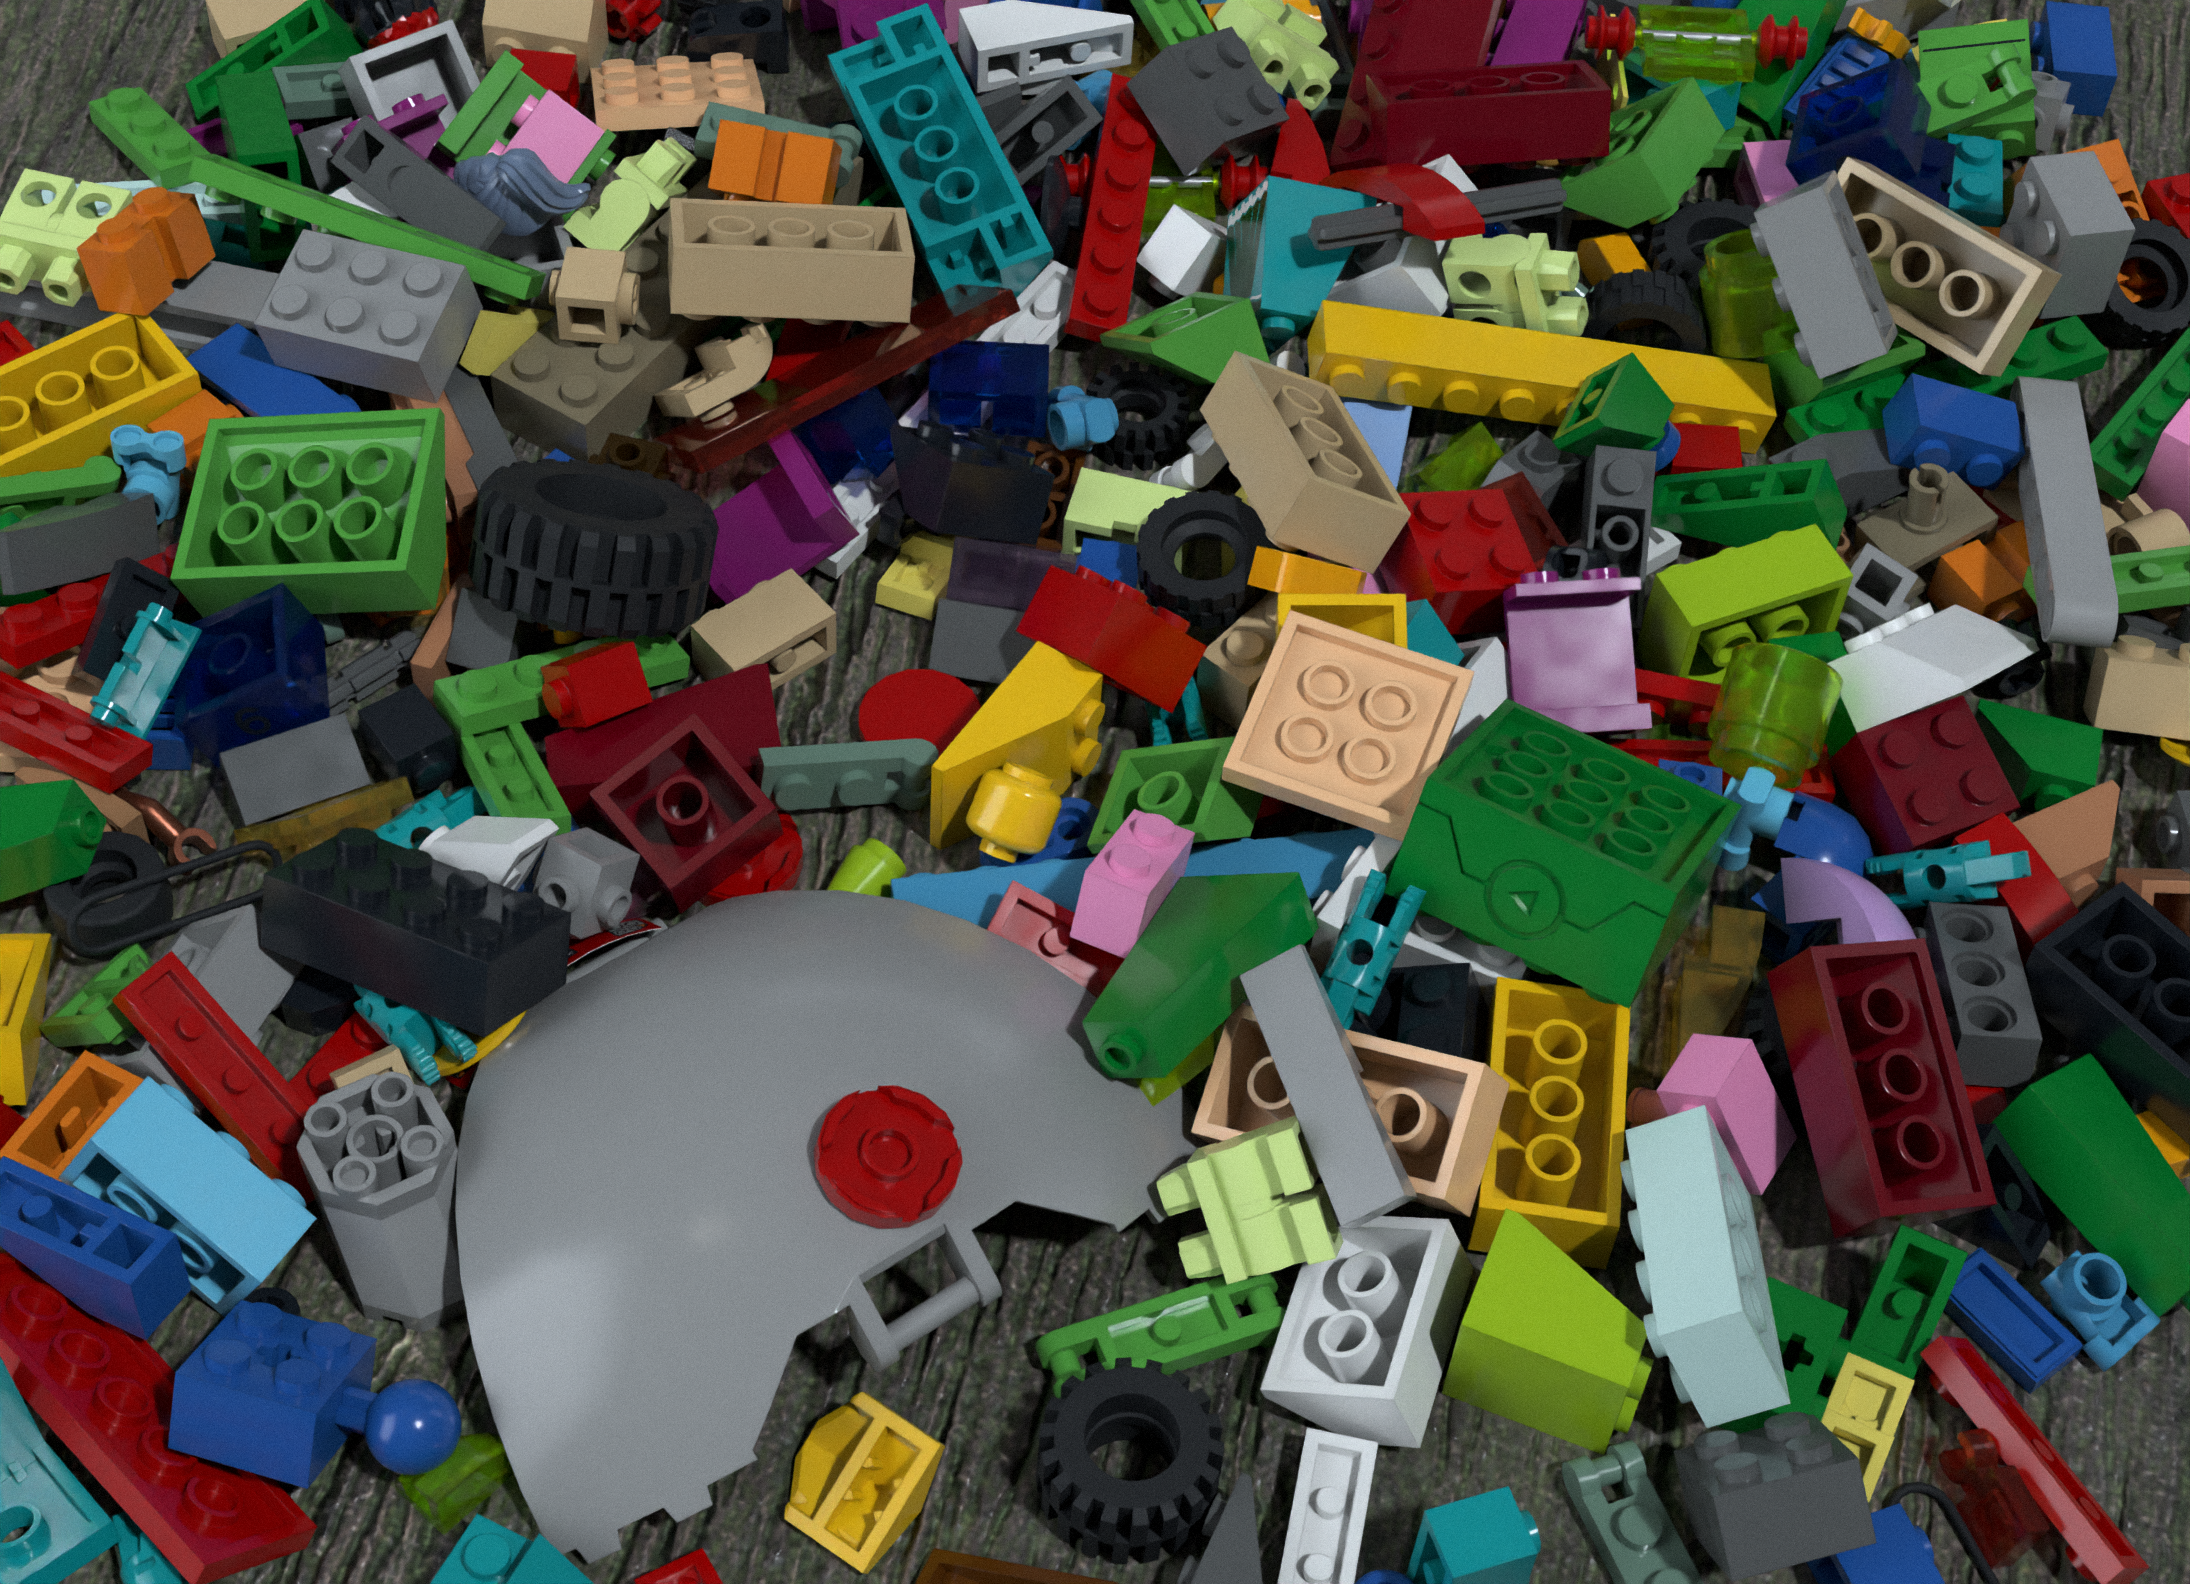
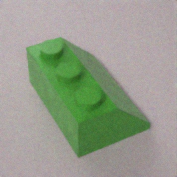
[1558,76,1725,229]

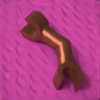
[112,785,216,876]

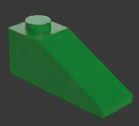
[185,0,363,124]
[1650,459,1848,551]

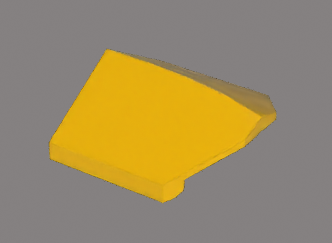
[784,1392,945,1574]

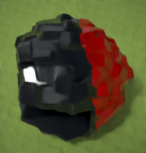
[354,0,439,50]

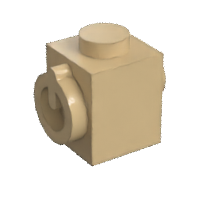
[549,247,640,344]

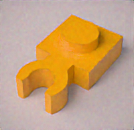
[1846,7,1912,65]

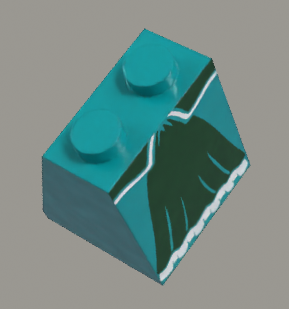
[1223,175,1377,356]

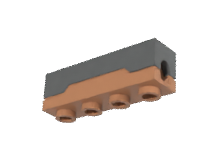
[389,349,518,546]

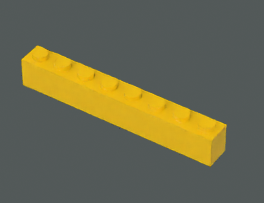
[1307,300,1777,454]

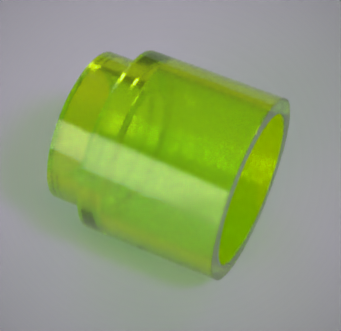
[1698,229,1800,358]
[1707,642,1843,789]

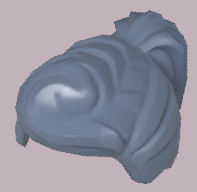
[453,148,591,236]

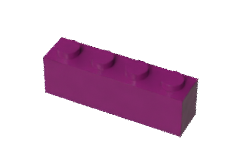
[1484,0,1588,66]

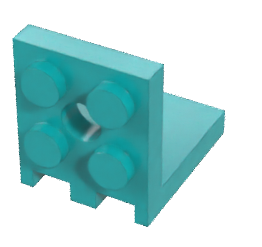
[0,1357,122,1584]

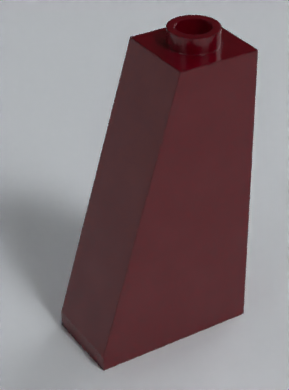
[543,663,781,824]

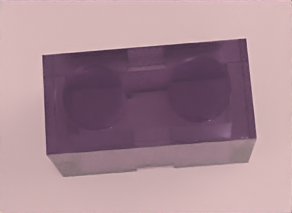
[946,535,1081,610]

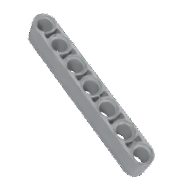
[2009,376,2119,649]

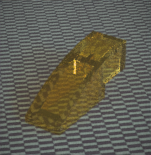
[1668,905,1766,1072]

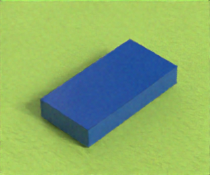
[1944,1247,2083,1394]

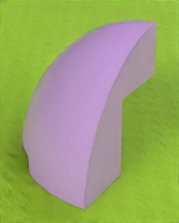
[1781,858,1917,944]

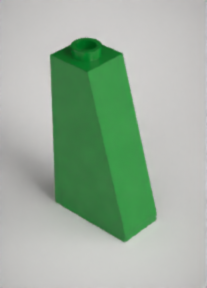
[1698,0,1848,141]
[215,70,307,263]
[0,779,107,903]
[1082,872,1319,1078]
[1990,1053,2190,1318]

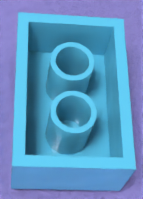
[58,1076,317,1317]

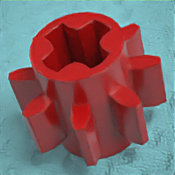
[606,0,663,42]

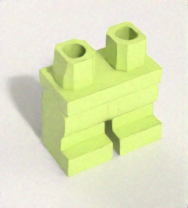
[1213,0,1340,111]
[563,137,697,251]
[0,168,133,307]
[1442,233,1589,336]
[1156,1115,1344,1285]

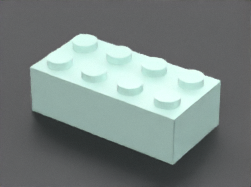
[1620,1105,1790,1428]

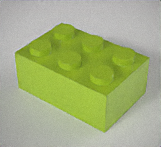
[1634,524,1854,686]

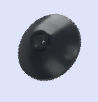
[1040,155,1084,269]

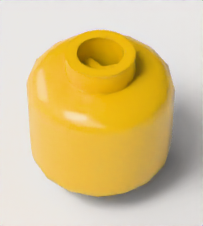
[966,761,1062,863]

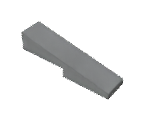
[1239,944,1418,1228]

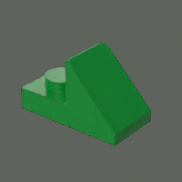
[1848,1223,1968,1380]

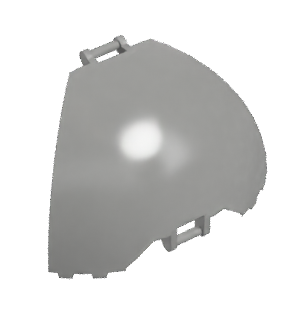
[455,890,1210,1564]

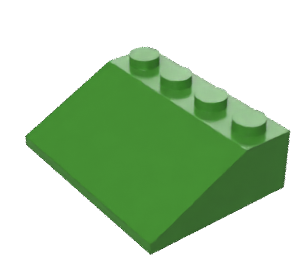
[170,408,446,618]

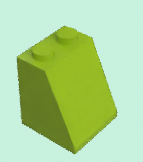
[1442,1208,1654,1455]

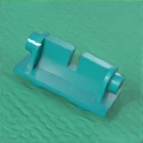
[90,602,202,740]

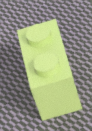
[1061,467,1198,573]

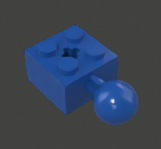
[168,1300,462,1489]

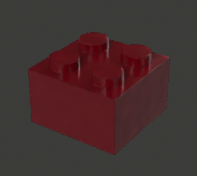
[1828,695,2021,856]
[589,713,784,914]

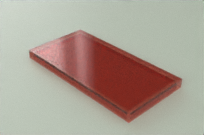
[652,284,1021,474]

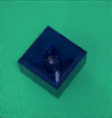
[1785,58,1931,186]
[174,583,330,768]

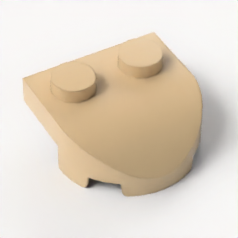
[653,322,773,422]

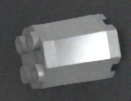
[296,1072,467,1333]

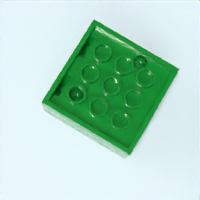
[1384,698,1742,1009]

